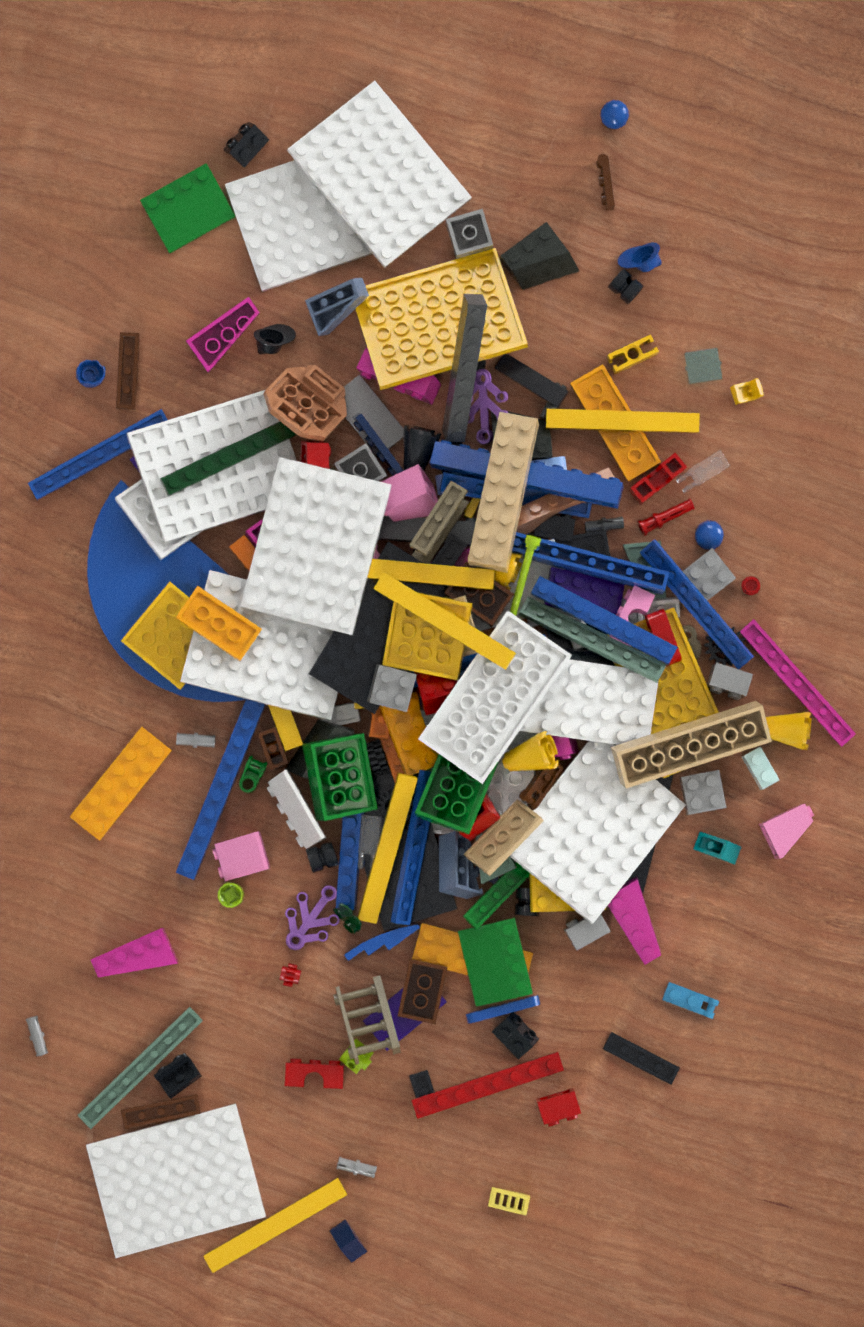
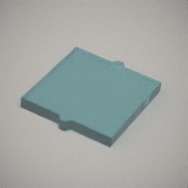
[684,348,722,384]

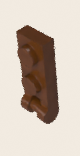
[596,154,615,211]
[519,760,564,810]

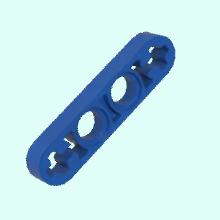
[465,995,541,1024]

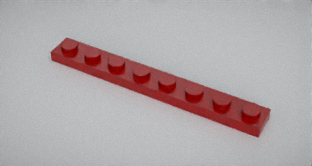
[411,1052,564,1119]

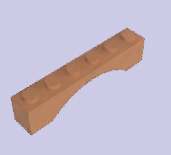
[516,467,615,534]

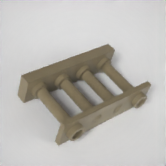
[410,481,469,564]
[333,975,401,1065]

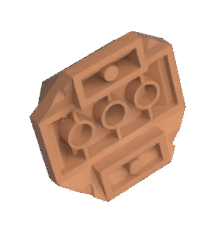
[263,365,347,441]

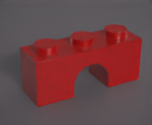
[629,452,687,505]
[284,1058,344,1089]

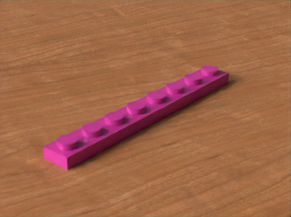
[740,619,856,747]

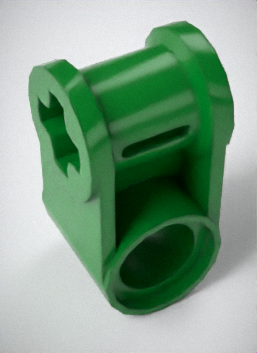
[239,755,268,794]

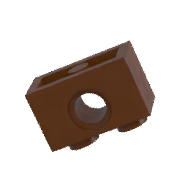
[258,727,289,771]

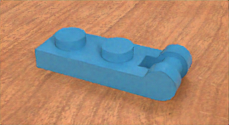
[662,982,719,1019]

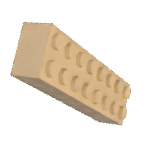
[468,412,539,573]
[611,701,772,788]

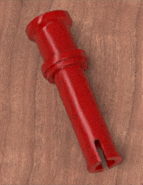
[637,498,695,536]

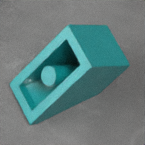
[693,831,741,865]

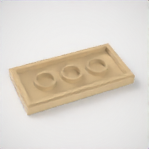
[464,799,544,876]

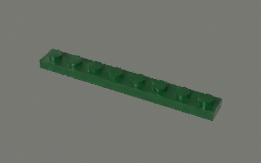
[160,422,297,497]

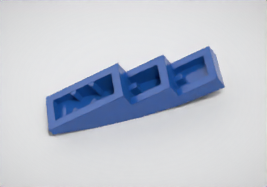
[344,924,420,961]

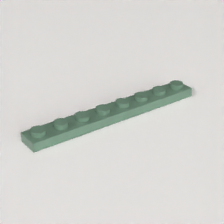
[519,597,667,683]
[78,1007,203,1129]

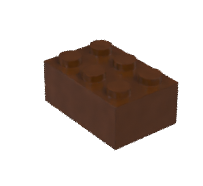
[444,561,514,628]
[398,958,448,1025]

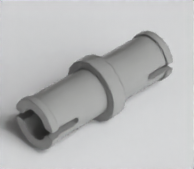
[176,732,215,748]
[25,1016,48,1057]
[336,1157,377,1178]

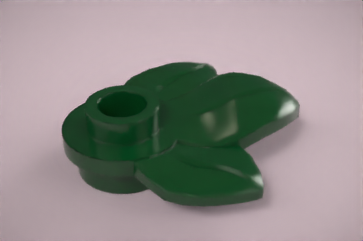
[333,903,362,934]

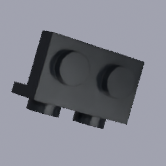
[224,122,270,168]
[534,514,576,542]
[492,1012,539,1060]
[154,1053,202,1099]

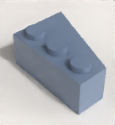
[305,278,369,336]
[439,831,483,899]

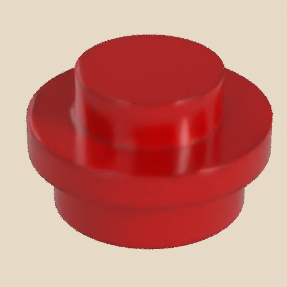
[741,576,760,595]

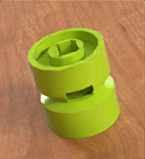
[218,883,244,908]

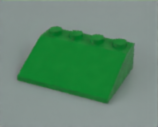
[140,163,236,254]
[302,733,378,821]
[415,754,498,835]
[458,918,533,1007]

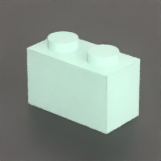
[742,746,779,790]

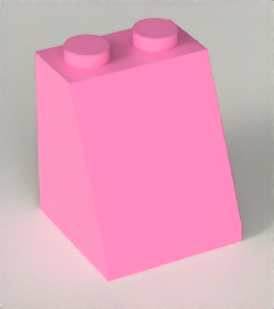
[381,464,438,522]
[759,804,814,859]
[213,831,271,881]

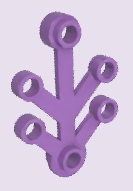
[468,369,508,444]
[285,885,340,950]

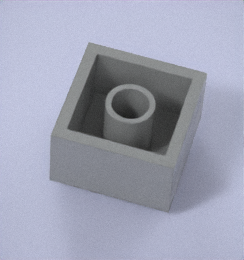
[446,209,493,259]
[334,443,388,481]
[683,548,736,601]
[707,663,753,700]
[367,664,417,712]
[679,770,727,815]
[564,914,611,950]

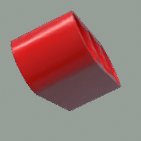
[645,609,682,667]

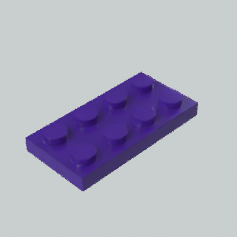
[544,567,624,615]

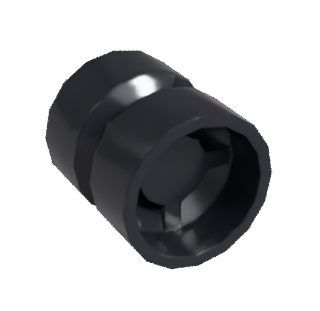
[608,269,644,305]
[306,841,339,873]
[514,888,539,916]

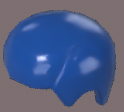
[600,100,629,129]
[76,360,105,388]
[695,520,724,550]

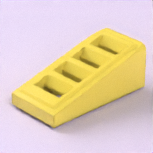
[488,1187,530,1215]

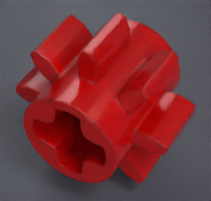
[279,963,301,988]

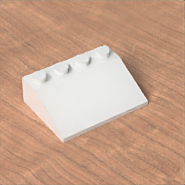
[267,770,327,849]

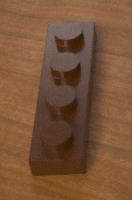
[116,332,140,410]
[121,1094,201,1129]

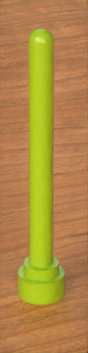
[509,535,541,616]

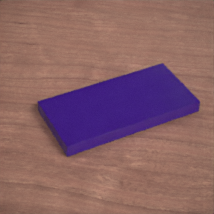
[363,987,447,1051]

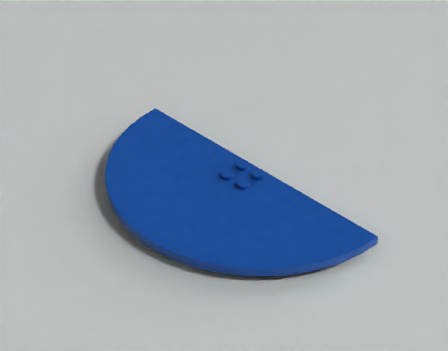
[87,480,246,702]

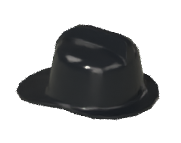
[253,324,296,354]

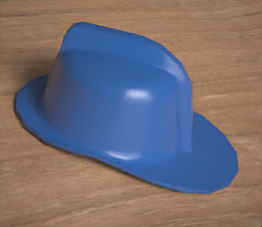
[618,242,662,272]

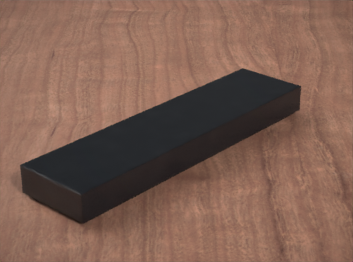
[495,354,569,408]
[602,1032,680,1085]

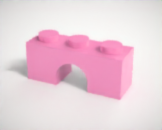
[610,585,655,647]

